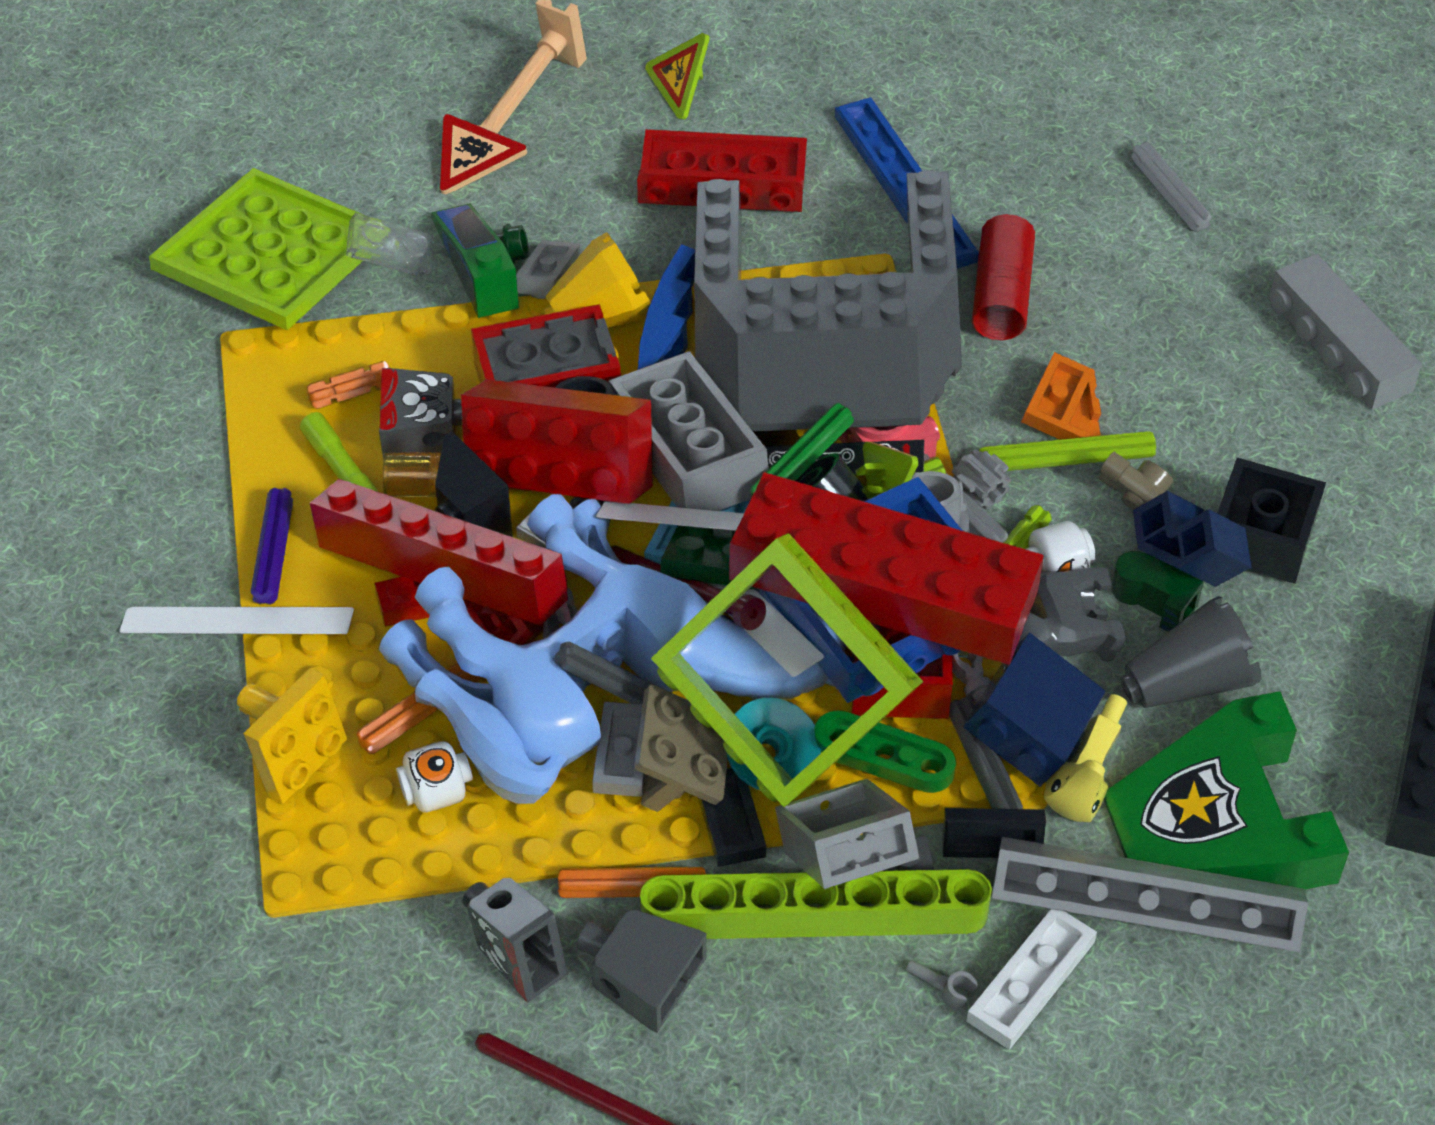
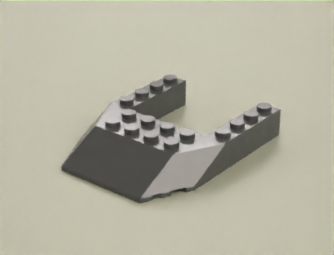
[694,170,962,431]

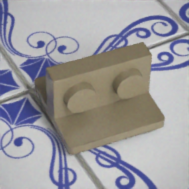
[634,684,728,812]

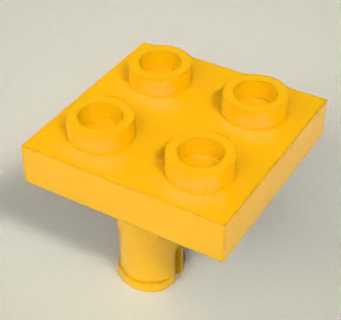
[237,668,347,805]

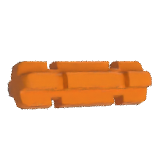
[307,361,390,409]

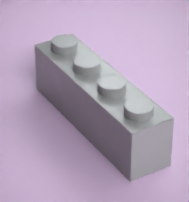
[1269,254,1422,410]

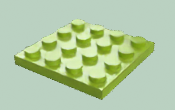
[149,168,388,330]

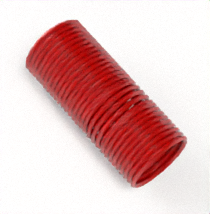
[971,214,1035,341]

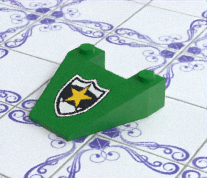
[1104,691,1349,890]

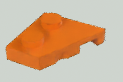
[1021,352,1104,440]

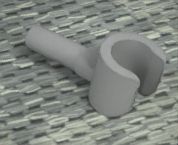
[906,960,977,1009]

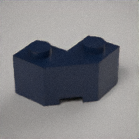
[1133,490,1252,587]

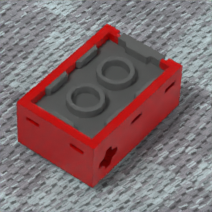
[471,304,621,388]

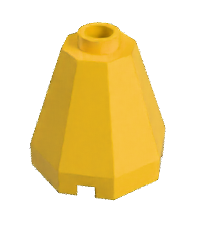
[544,232,651,328]

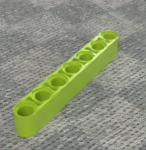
[640,869,992,939]

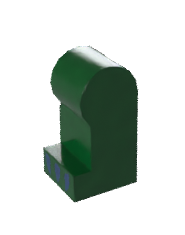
[1112,551,1204,632]

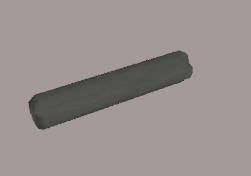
[554,641,654,704]
[949,697,1023,809]

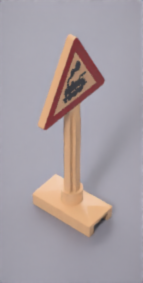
[440,0,587,194]

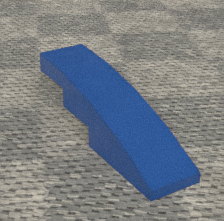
[638,244,695,370]

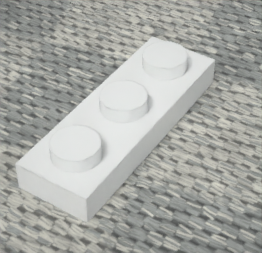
[966,909,1097,1050]

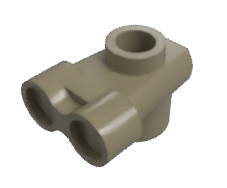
[1099,451,1174,510]

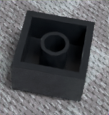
[1217,457,1326,584]

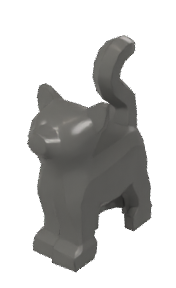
[1017,567,1126,662]

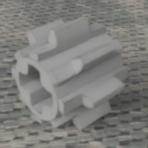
[952,450,1011,509]

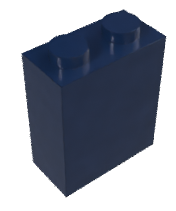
[963,632,1106,787]

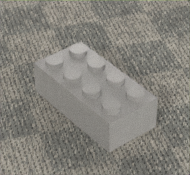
[609,351,769,511]

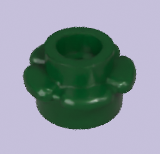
[497,224,529,264]

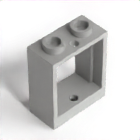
[775,779,919,889]

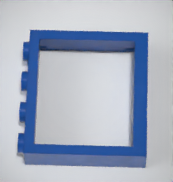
[762,477,963,703]

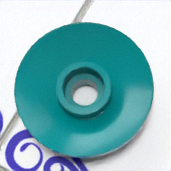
[726,698,821,791]

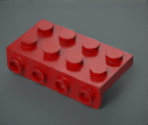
[637,129,807,212]

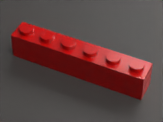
[310,479,568,626]

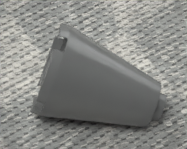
[1120,596,1261,708]

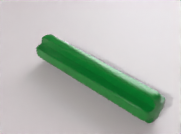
[749,403,854,496]

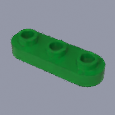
[814,710,956,793]

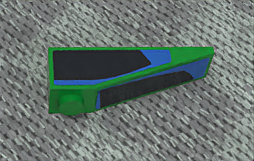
[431,203,519,318]

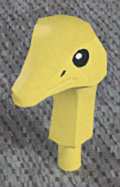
[1044,694,1127,822]

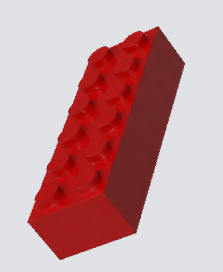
[729,472,1044,665]

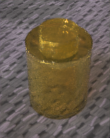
[383,452,441,497]

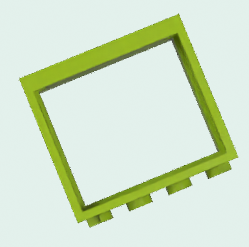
[651,533,923,807]

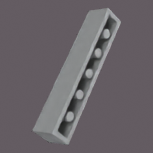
[992,837,1308,952]

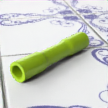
[300,412,379,492]

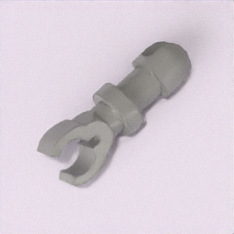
[952,653,991,705]

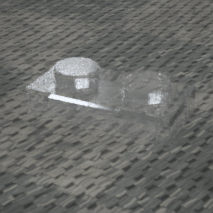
[346,213,434,277]

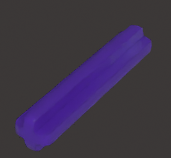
[251,488,293,605]

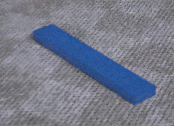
[835,97,979,269]

